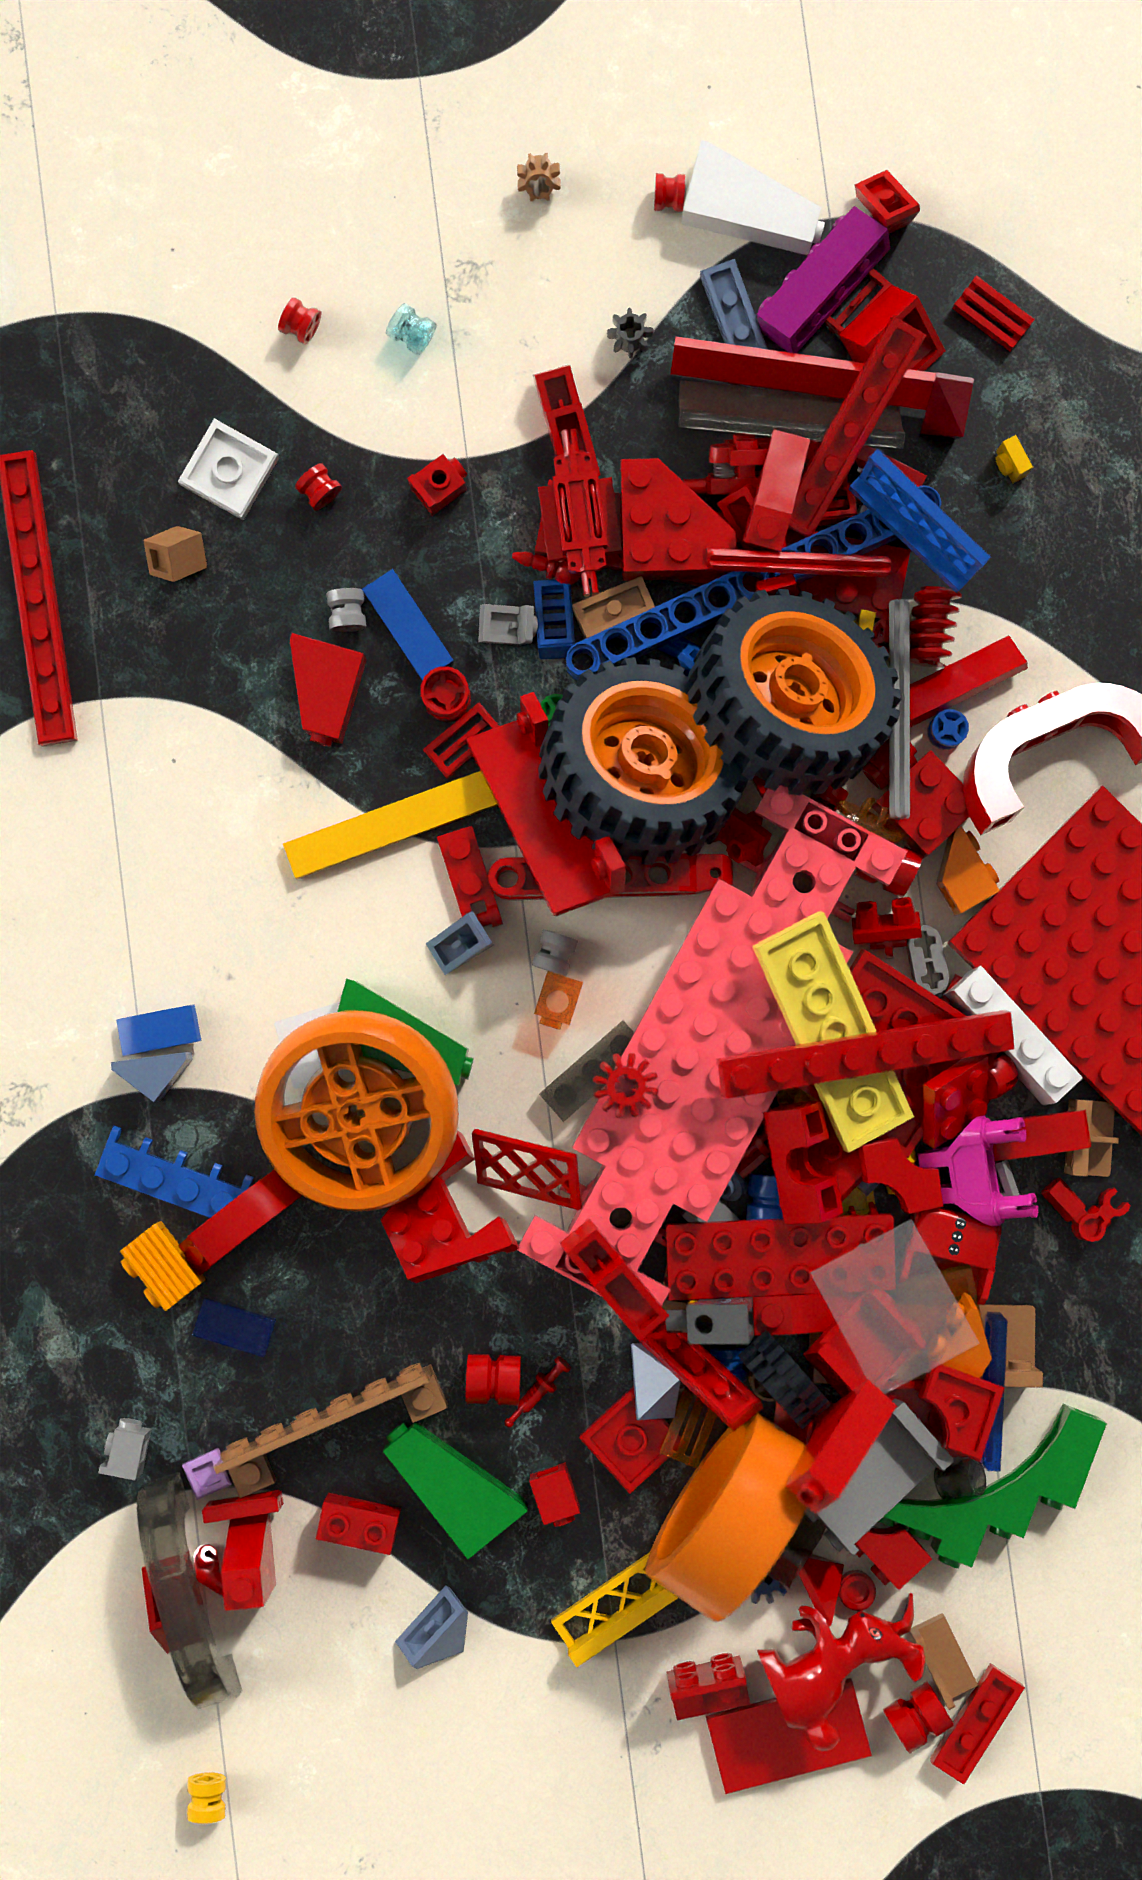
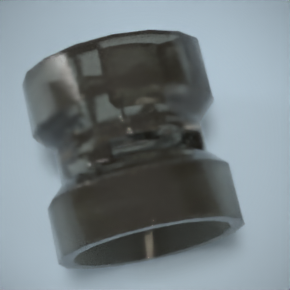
[934,1458,986,1500]

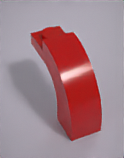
[178,1169,303,1275]

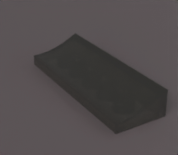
[676,380,906,449]

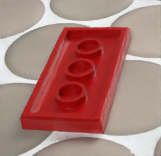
[706,1678,872,1794]

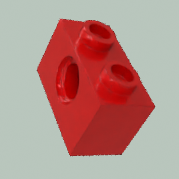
[316,1492,402,1555]

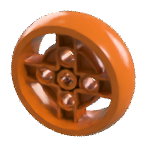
[254,1010,459,1211]

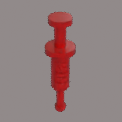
[504,1356,571,1427]

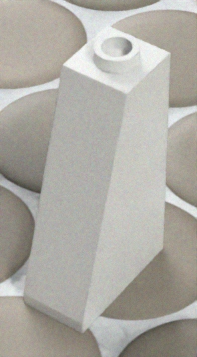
[681,140,825,255]

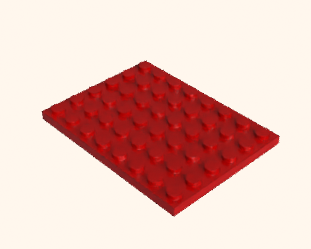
[947,786,1142,1136]

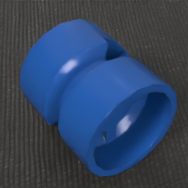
[746,1173,783,1220]

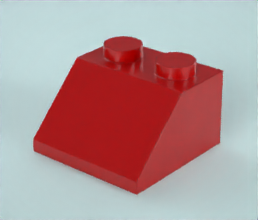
[838,285,945,371]

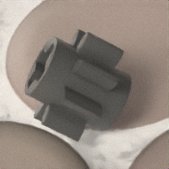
[607,308,653,358]

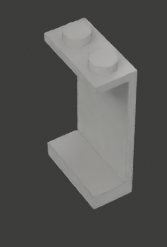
[804,1399,955,1556]

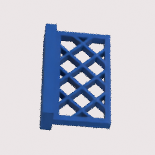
[848,449,991,594]

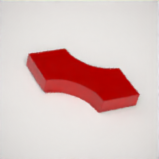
[858,1137,943,1214]

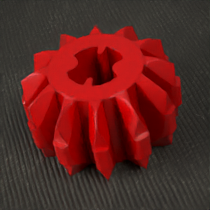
[593,1053,659,1118]

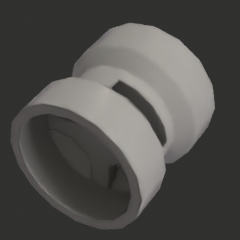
[326,588,366,632]
[532,930,578,977]

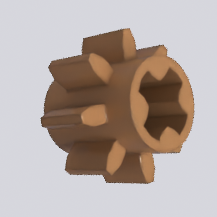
[517,152,561,202]

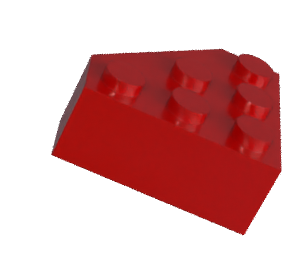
[620,458,736,581]

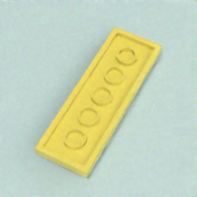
[752,911,914,1152]

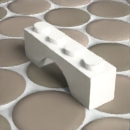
[943,965,1083,1105]

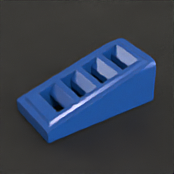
[534,579,575,660]

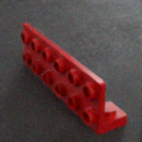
[467,692,625,916]
[664,1213,896,1301]

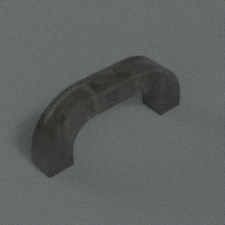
[137,1472,242,1709]

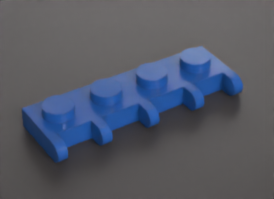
[95,1126,254,1218]

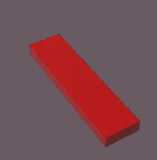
[639,1320,763,1431]

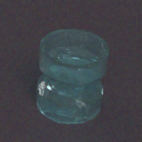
[386,303,437,355]

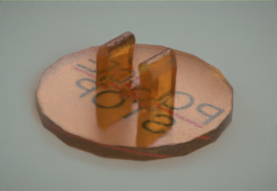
[835,797,903,843]

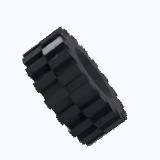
[738,1330,831,1430]

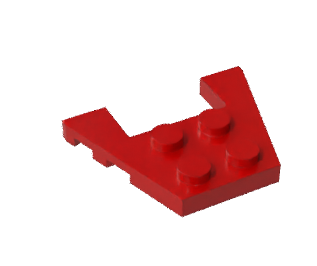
[381,1130,520,1283]

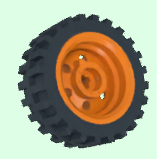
[688,589,901,795]
[538,658,749,865]

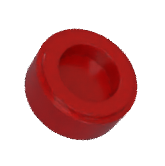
[838,1570,876,1611]

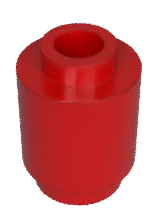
[862,739,917,790]

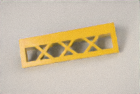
[551,1552,678,1668]

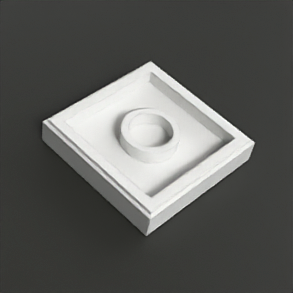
[178,419,280,520]

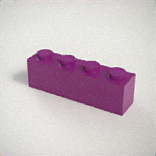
[756,206,891,353]

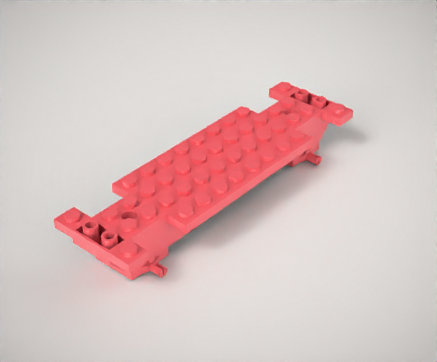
[517,785,908,1306]

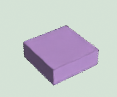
[182,1448,233,1500]

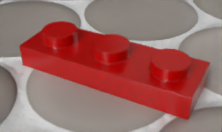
[930,1663,1025,1785]

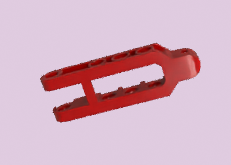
[488,853,733,901]

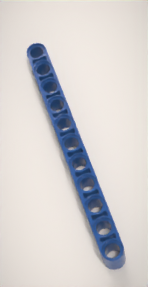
[566,485,941,681]

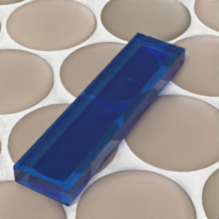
[981,1312,1008,1471]

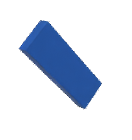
[362,569,454,681]

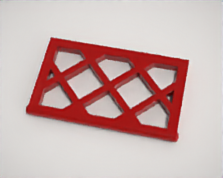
[472,1129,582,1210]

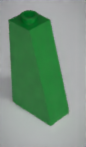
[337,979,474,1085]
[383,1422,528,1559]

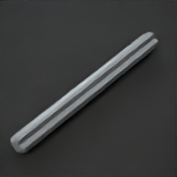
[889,599,910,820]

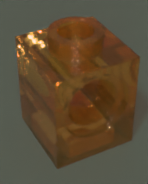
[534,971,583,1030]

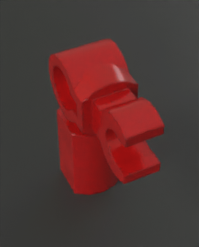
[1041,1177,1131,1242]

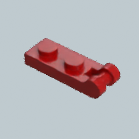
[437,826,503,928]

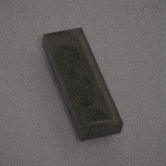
[539,1020,634,1122]

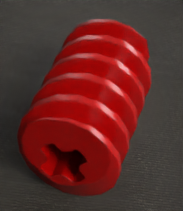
[909,586,962,668]

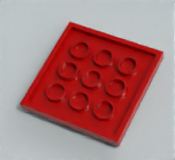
[797,949,966,1158]

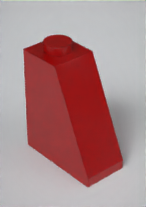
[290,633,367,747]
[221,1513,276,1611]

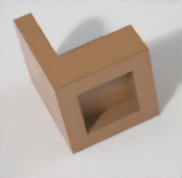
[143,526,207,582]

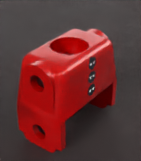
[895,1207,1002,1306]

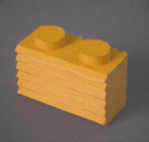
[120,1221,206,1311]

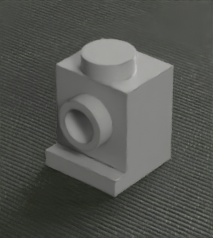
[98,1418,152,1480]

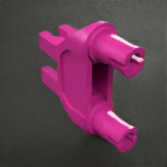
[918,1116,1038,1226]

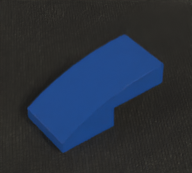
[116,1004,201,1056]

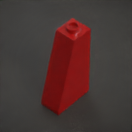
[786,1379,897,1515]

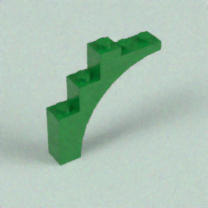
[878,1403,1107,1569]

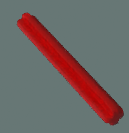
[707,549,891,577]

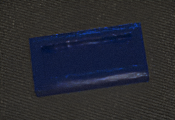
[193,1298,276,1357]

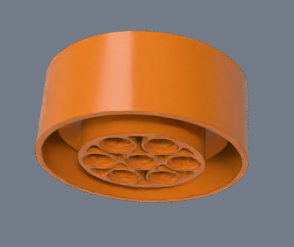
[646,1412,807,1622]

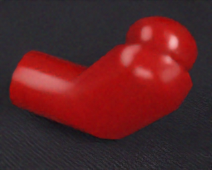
[194,1544,224,1598]

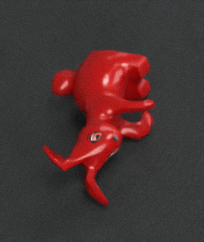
[757,1593,926,1751]

